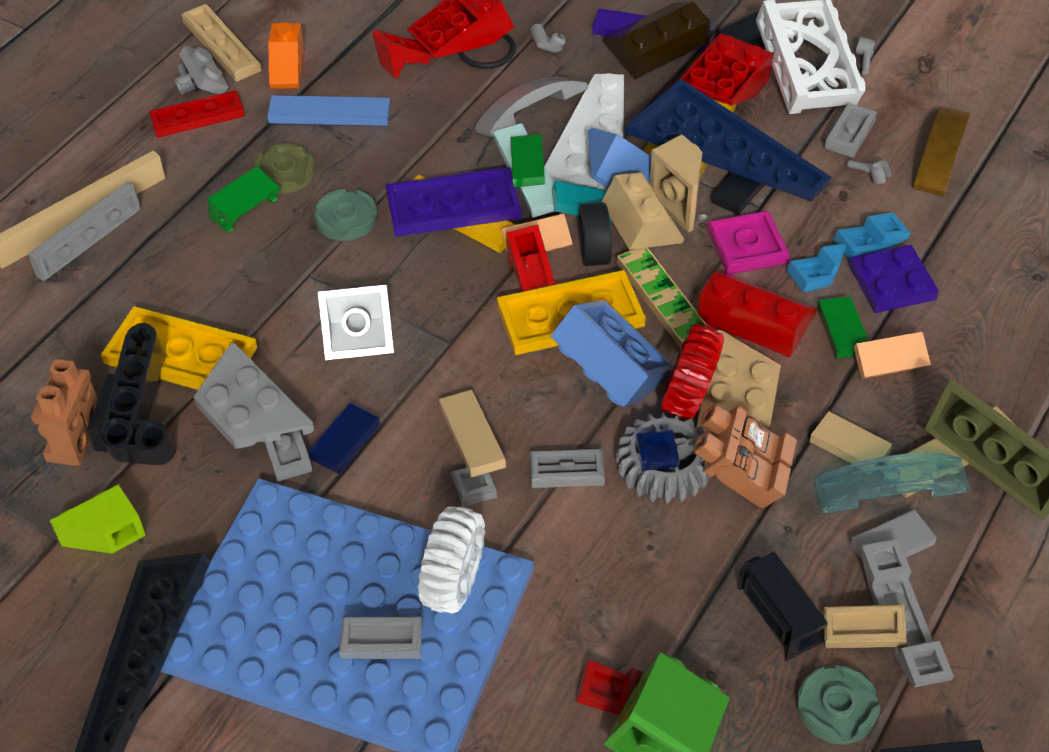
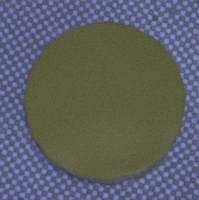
[253,143,315,194]

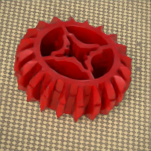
[661,323,724,420]

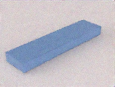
[267,95,391,126]

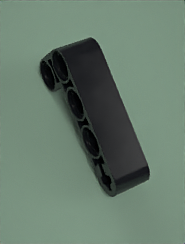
[100,323,176,465]

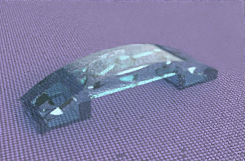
[814,453,971,513]

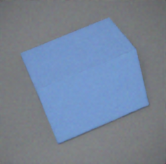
[588,128,651,188]

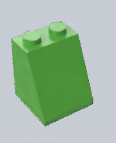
[603,652,730,752]

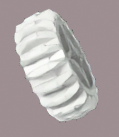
[417,507,486,614]

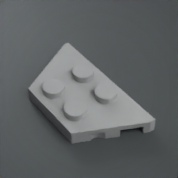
[193,343,314,449]

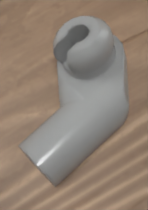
[530,24,566,54]

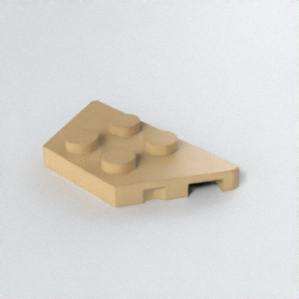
[696,330,781,434]

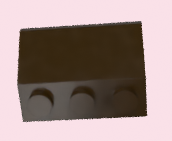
[603,2,710,79]

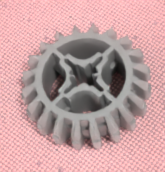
[616,412,711,505]

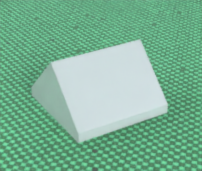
[318,285,394,360]

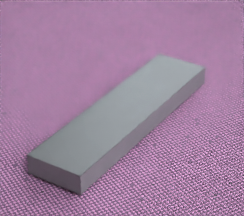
[28,182,141,282]

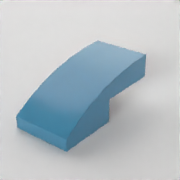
[833,213,911,261]

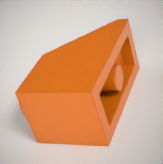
[268,22,305,89]

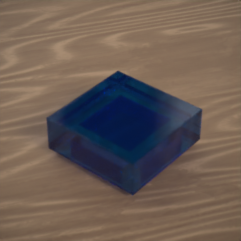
[636,430,679,471]

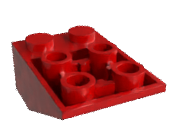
[407,0,515,59]
[678,33,773,106]

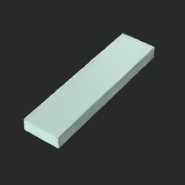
[493,123,554,217]

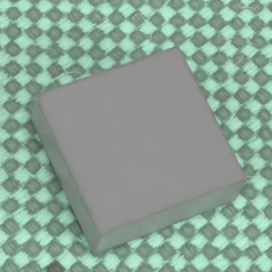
[451,467,497,507]

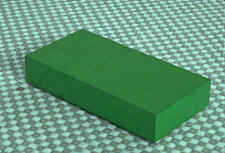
[510,134,545,187]
[817,296,869,359]

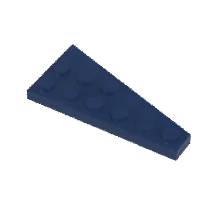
[625,79,831,202]

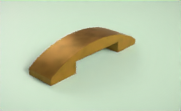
[913,106,970,196]

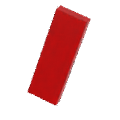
[149,90,245,138]

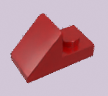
[372,29,432,79]
[506,225,555,292]

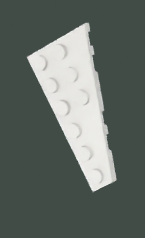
[544,73,624,191]

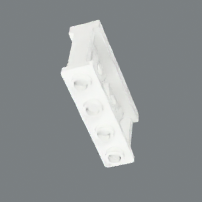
[756,0,865,114]

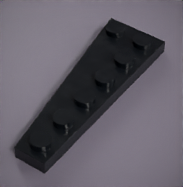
[75,553,210,752]

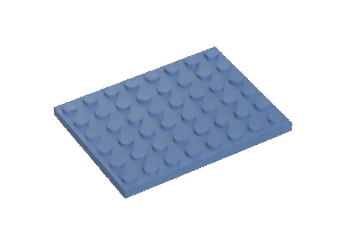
[160,478,534,752]

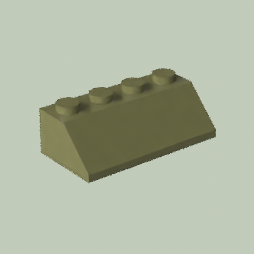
[924,379,1049,520]

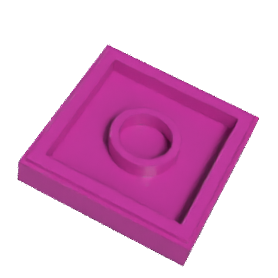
[707,211,790,274]

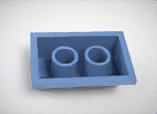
[550,300,674,407]

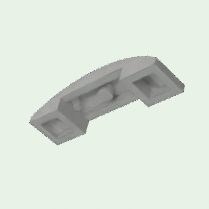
[475,77,588,137]
[860,539,954,688]

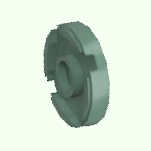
[314,189,378,241]
[797,665,880,745]

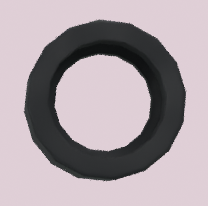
[578,202,612,266]

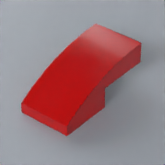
[576,660,643,715]

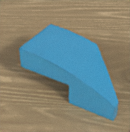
[786,243,846,293]

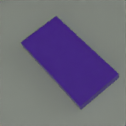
[385,167,522,237]

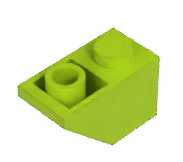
[49,484,146,554]

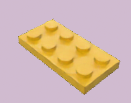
[497,270,646,356]
[101,306,258,390]

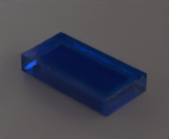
[308,403,380,474]

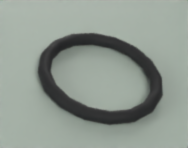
[458,34,516,69]

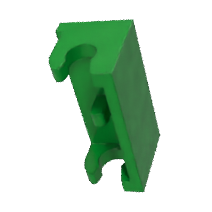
[208,166,280,233]

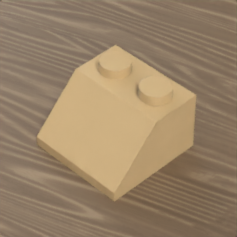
[650,135,702,233]
[601,173,684,250]

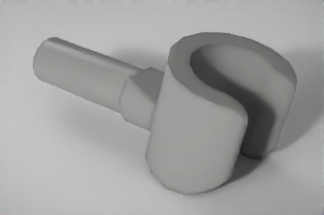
[856,37,875,75]
[174,64,196,95]
[847,160,892,184]

